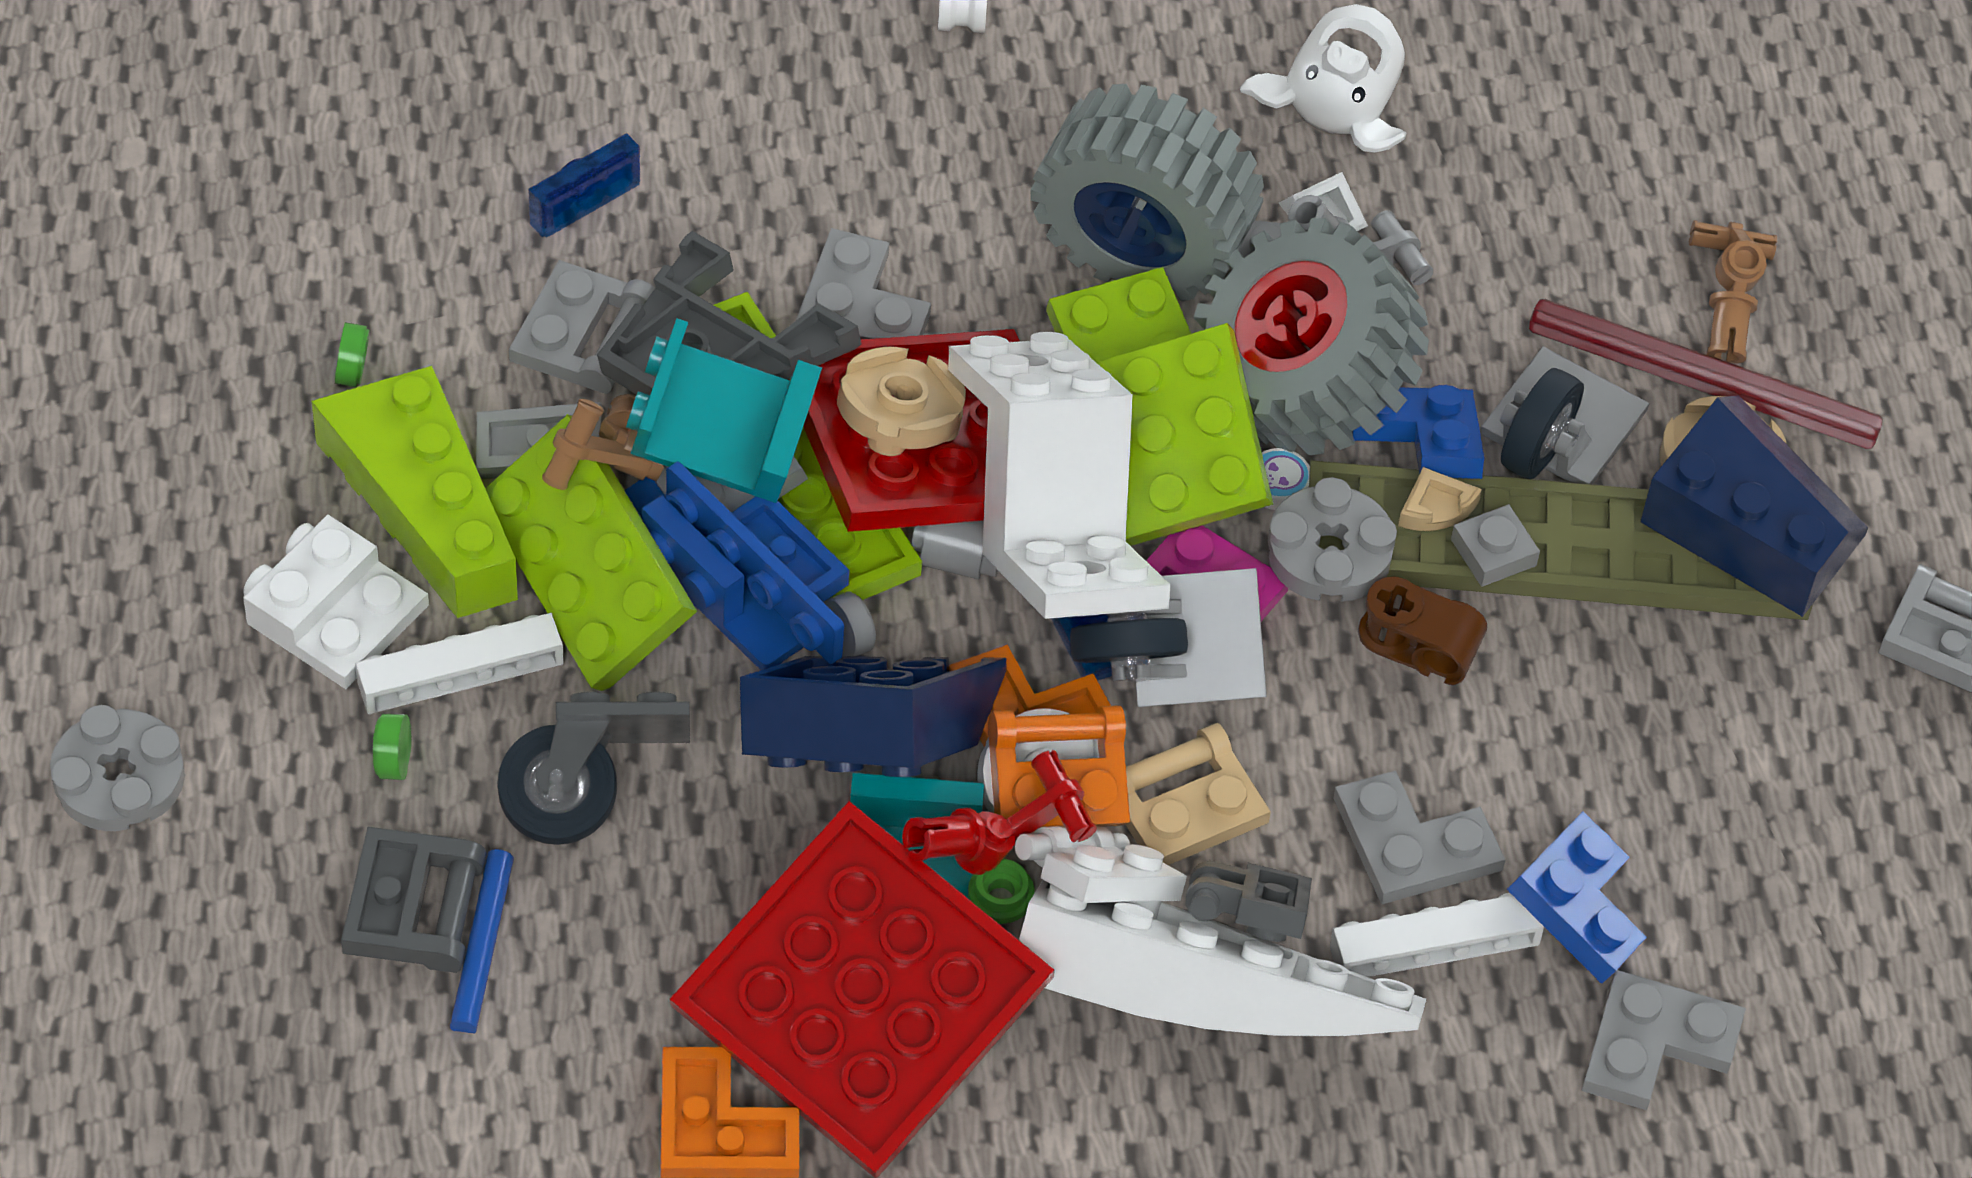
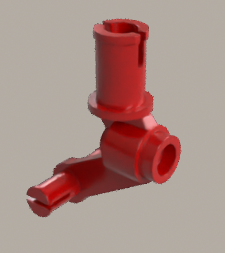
[902,750,1097,875]

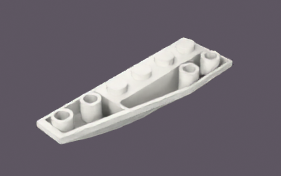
[1019,880,1426,1036]

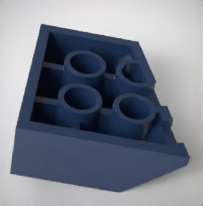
[1640,395,1868,617]
[740,656,1007,777]

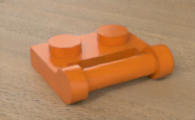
[988,705,1130,828]

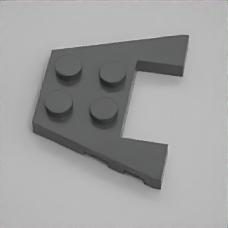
[597,231,861,395]

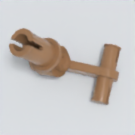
[1689,220,1777,364]
[542,394,665,490]

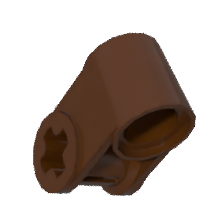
[1358,577,1487,685]

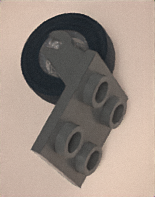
[497,692,690,845]

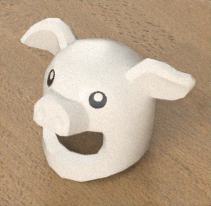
[1240,4,1407,153]

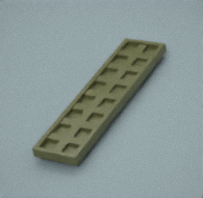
[1308,460,1813,620]

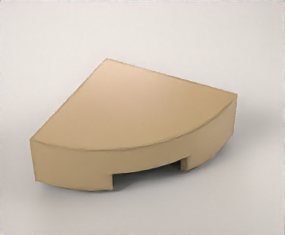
[1398,467,1482,531]

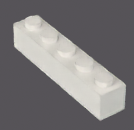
[355,613,564,714]
[1329,893,1544,977]

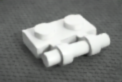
[1015,826,1187,903]

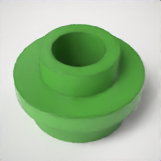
[968,859,1034,924]

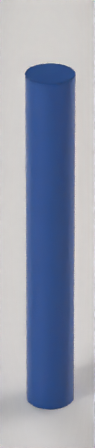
[450,849,514,1034]

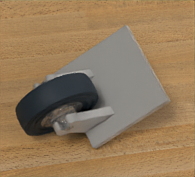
[1480,346,1649,485]
[1070,568,1267,707]

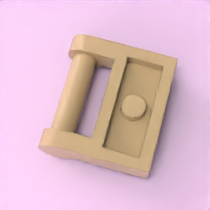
[1125,723,1271,865]

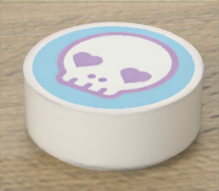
[1262,448,1310,510]

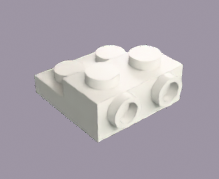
[243,515,429,689]

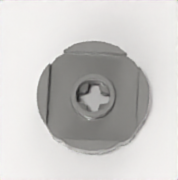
[1267,477,1397,602]
[50,705,185,831]

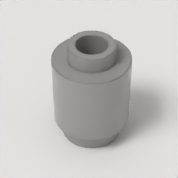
[911,521,998,580]

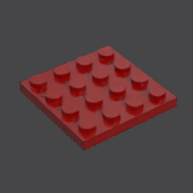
[787,329,1020,532]
[670,801,1054,1178]

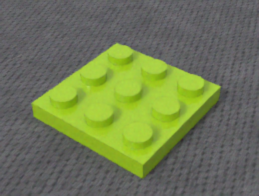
[1096,323,1273,546]

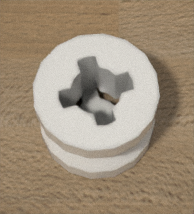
[938,0,987,33]

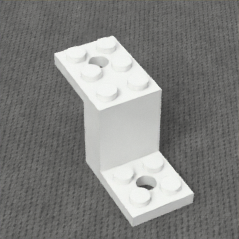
[948,332,1170,619]

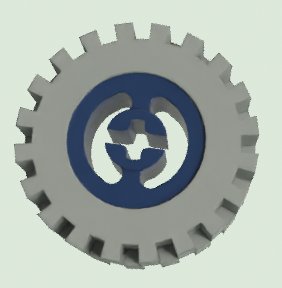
[1030,84,1264,301]

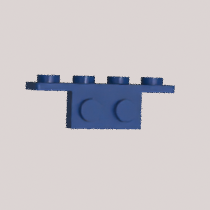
[665,461,850,664]
[624,477,804,670]

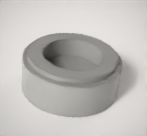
[824,591,876,656]

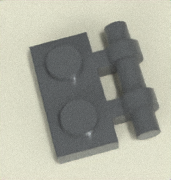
[1185,860,1312,942]

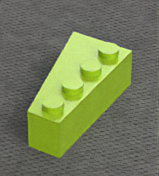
[311,366,518,618]

